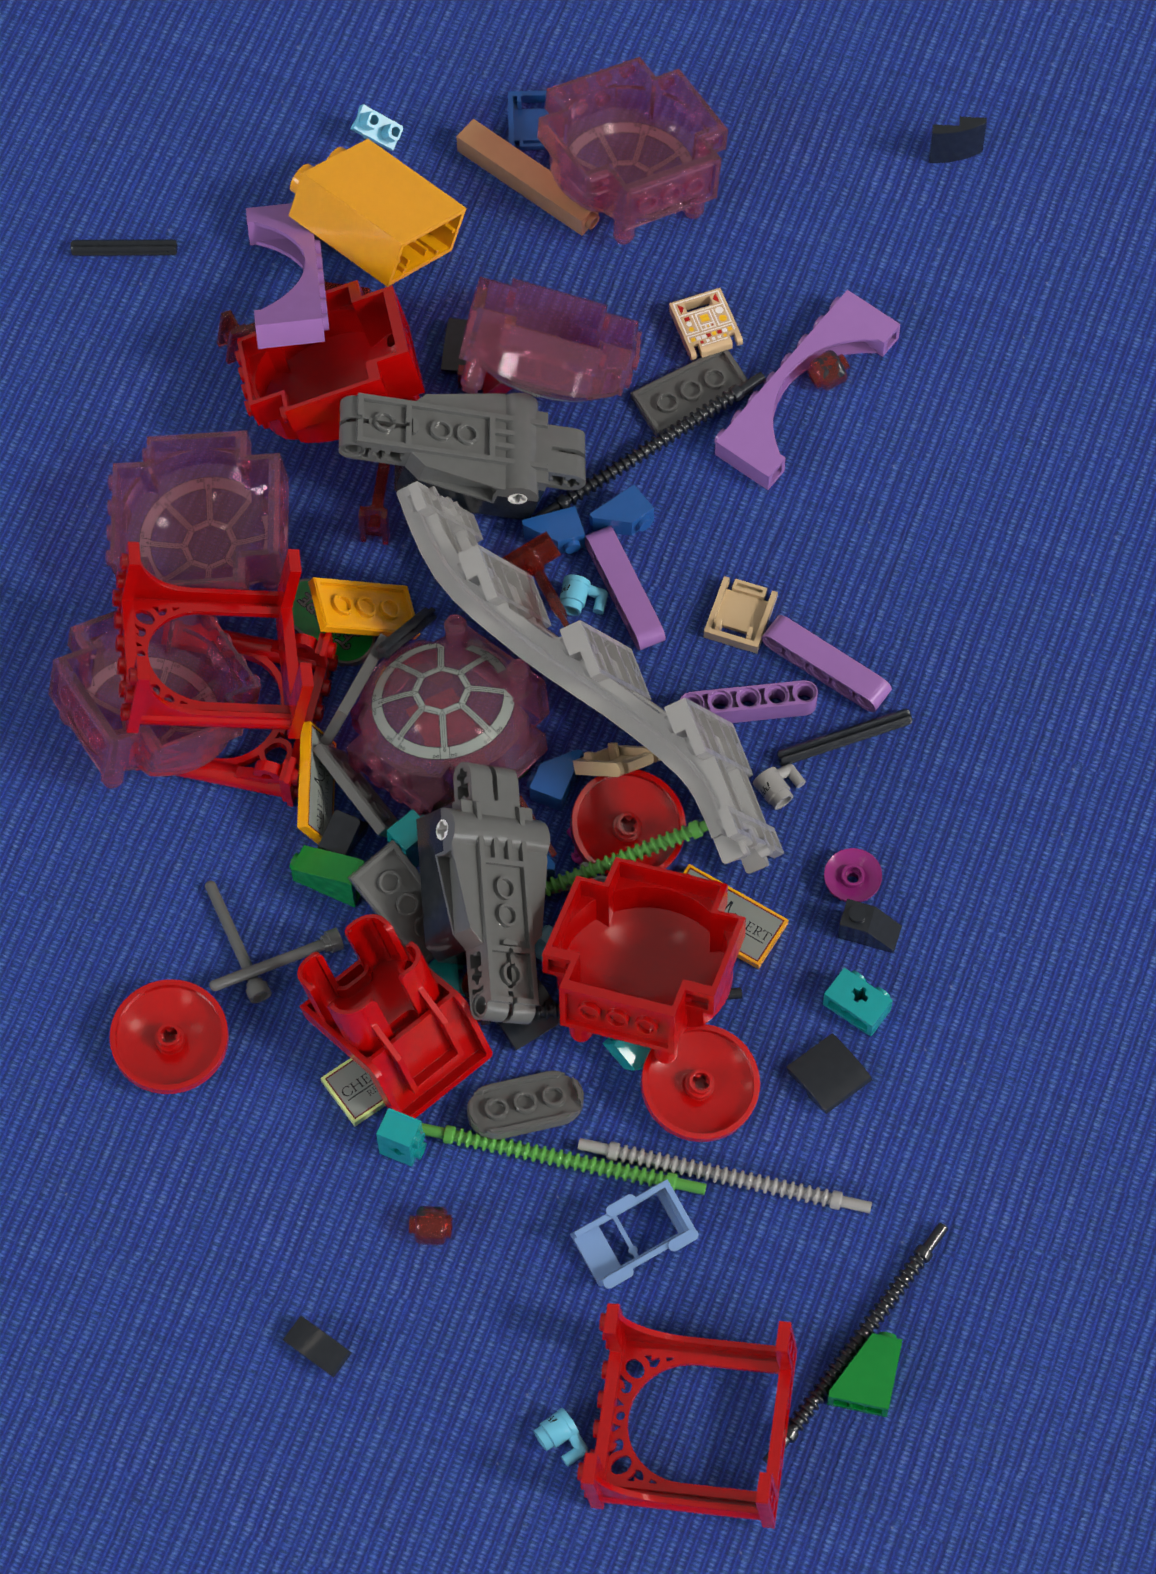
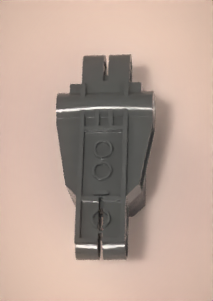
[339,393,586,520]
[416,762,550,1025]

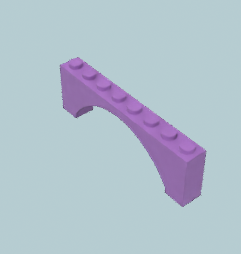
[246,203,329,349]
[714,290,900,490]

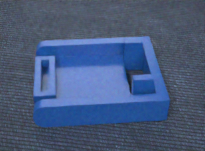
[508,90,562,150]

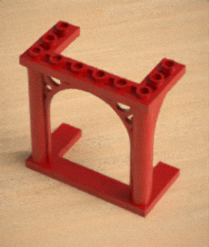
[112,542,314,739]
[577,1303,797,1529]

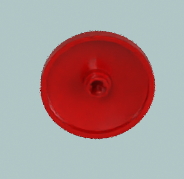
[570,770,686,877]
[110,979,229,1094]
[641,1024,760,1142]

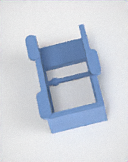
[570,1179,698,1289]

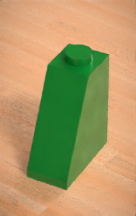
[289,845,365,908]
[827,1332,903,1418]

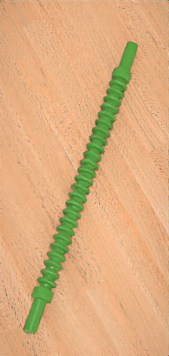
[545,820,709,896]
[422,1123,707,1195]

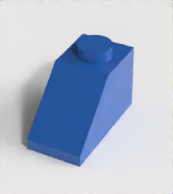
[589,484,654,536]
[522,506,585,555]
[526,749,583,811]

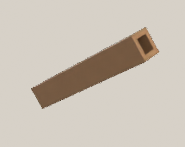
[456,119,599,236]

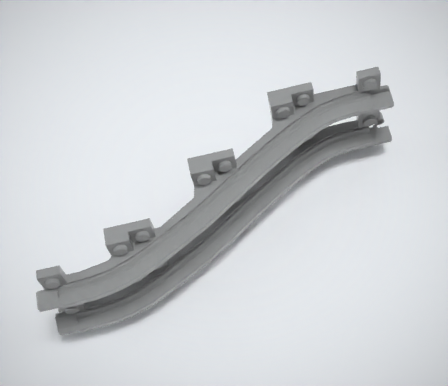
[397,481,784,874]

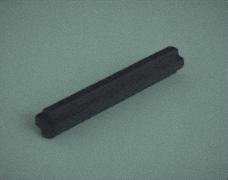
[70,239,178,256]
[376,607,437,659]

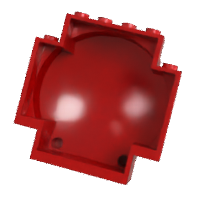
[235,280,425,443]
[542,857,746,1064]

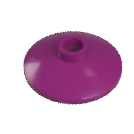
[824,848,882,902]

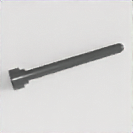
[205,880,272,1003]
[209,927,344,991]

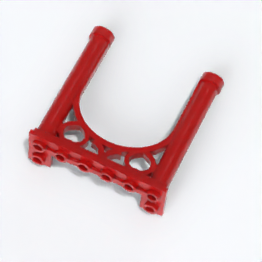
[126,618,339,807]

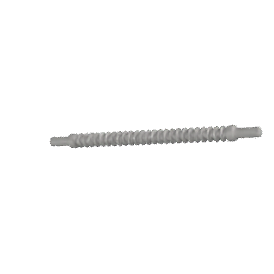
[578,1138,872,1214]

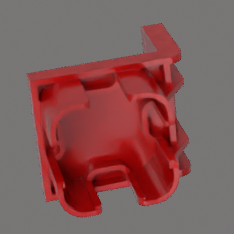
[297,914,493,1118]

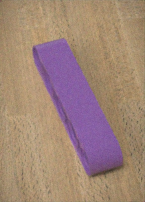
[585,526,666,651]
[761,615,892,712]
[680,680,818,723]

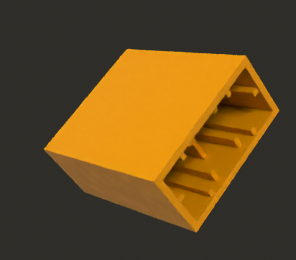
[289,139,467,287]

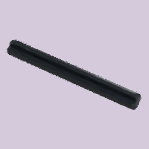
[777,708,912,766]

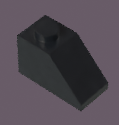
[838,899,902,954]

